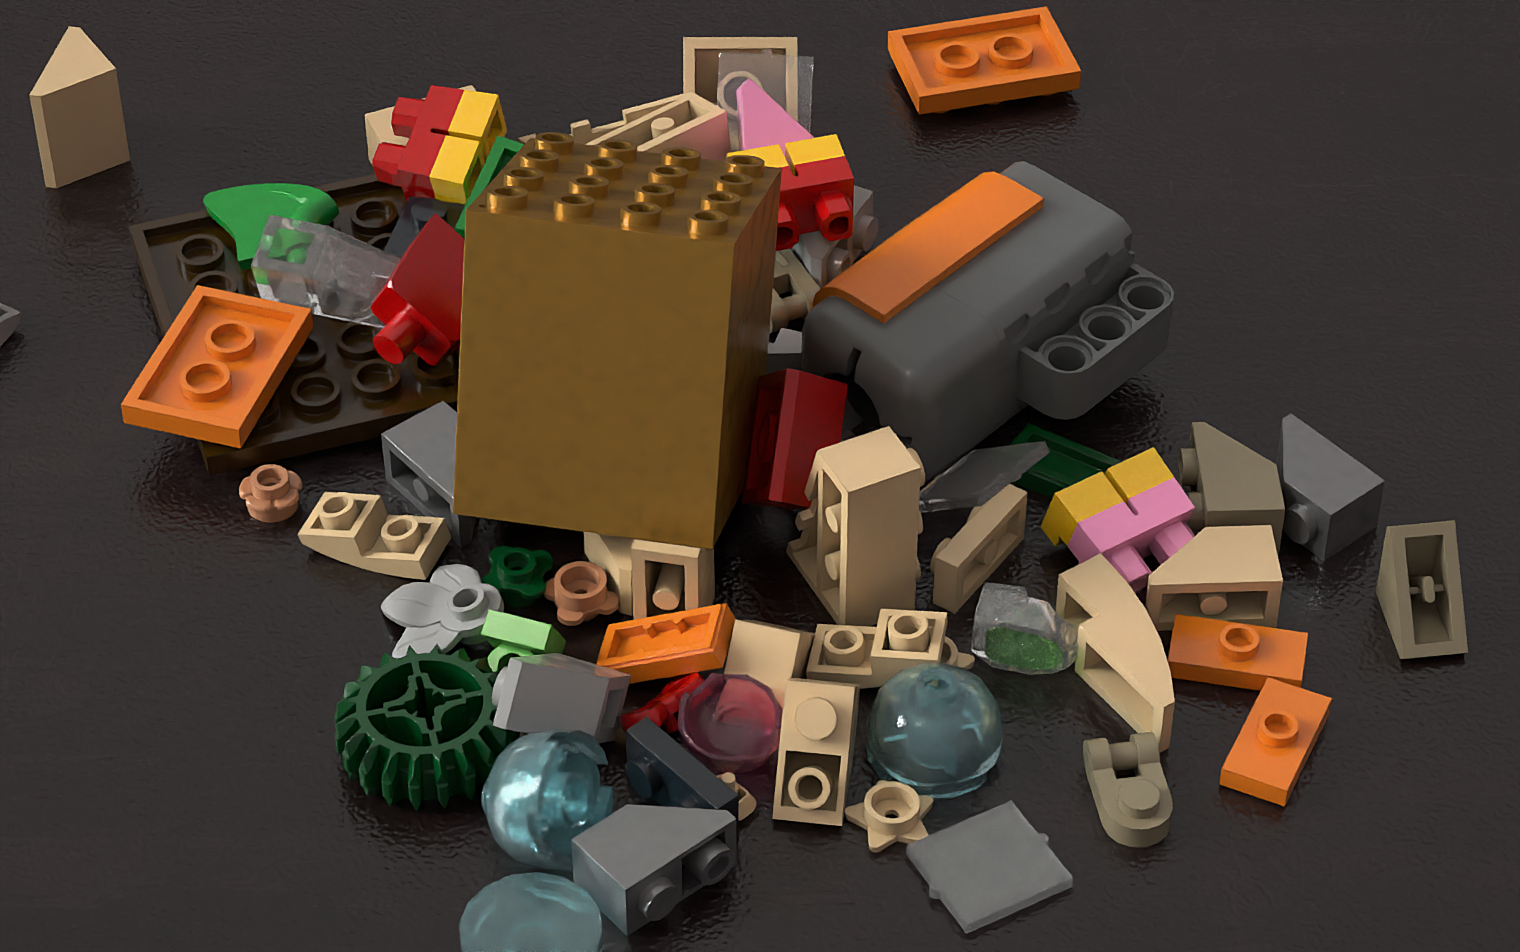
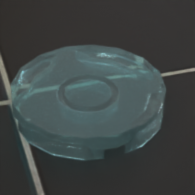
[459,872,603,952]

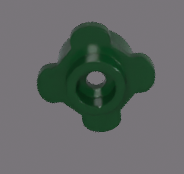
[481,546,553,608]

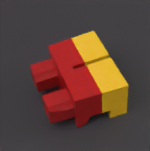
[372,85,507,205]
[727,134,854,251]

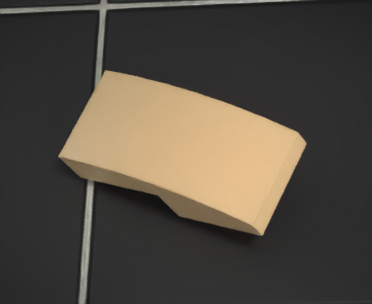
[298,492,451,580]
[806,609,948,689]

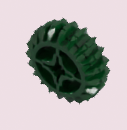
[334,643,520,811]

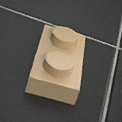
[930,482,1027,614]

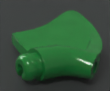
[203,183,340,274]

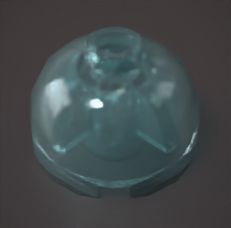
[866,662,1003,798]
[482,729,613,872]

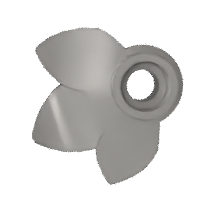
[381,564,504,659]

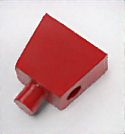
[370,213,464,366]

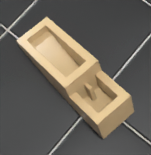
[1055,553,1175,753]

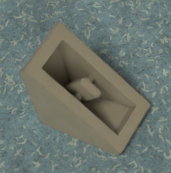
[1375,520,1468,659]

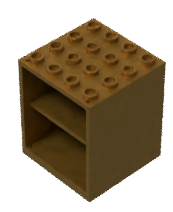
[453,132,782,549]

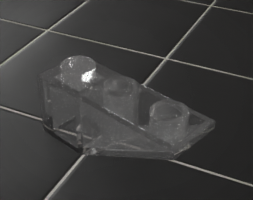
[251,215,401,328]

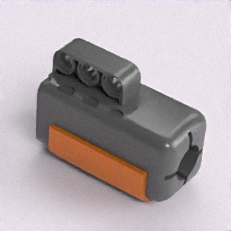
[801,161,1174,484]

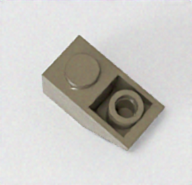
[1178,422,1285,556]

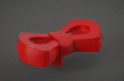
[619,672,708,734]

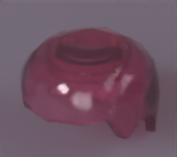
[678,673,783,776]

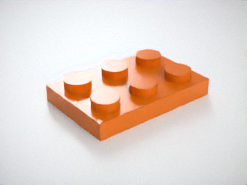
[888,6,1081,115]
[121,285,313,449]

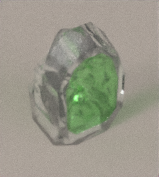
[971,582,1078,675]

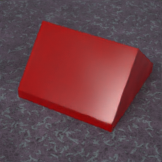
[741,368,848,510]

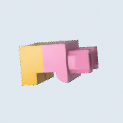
[1040,447,1195,594]

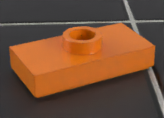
[596,603,736,684]
[1168,614,1308,691]
[1219,677,1332,807]

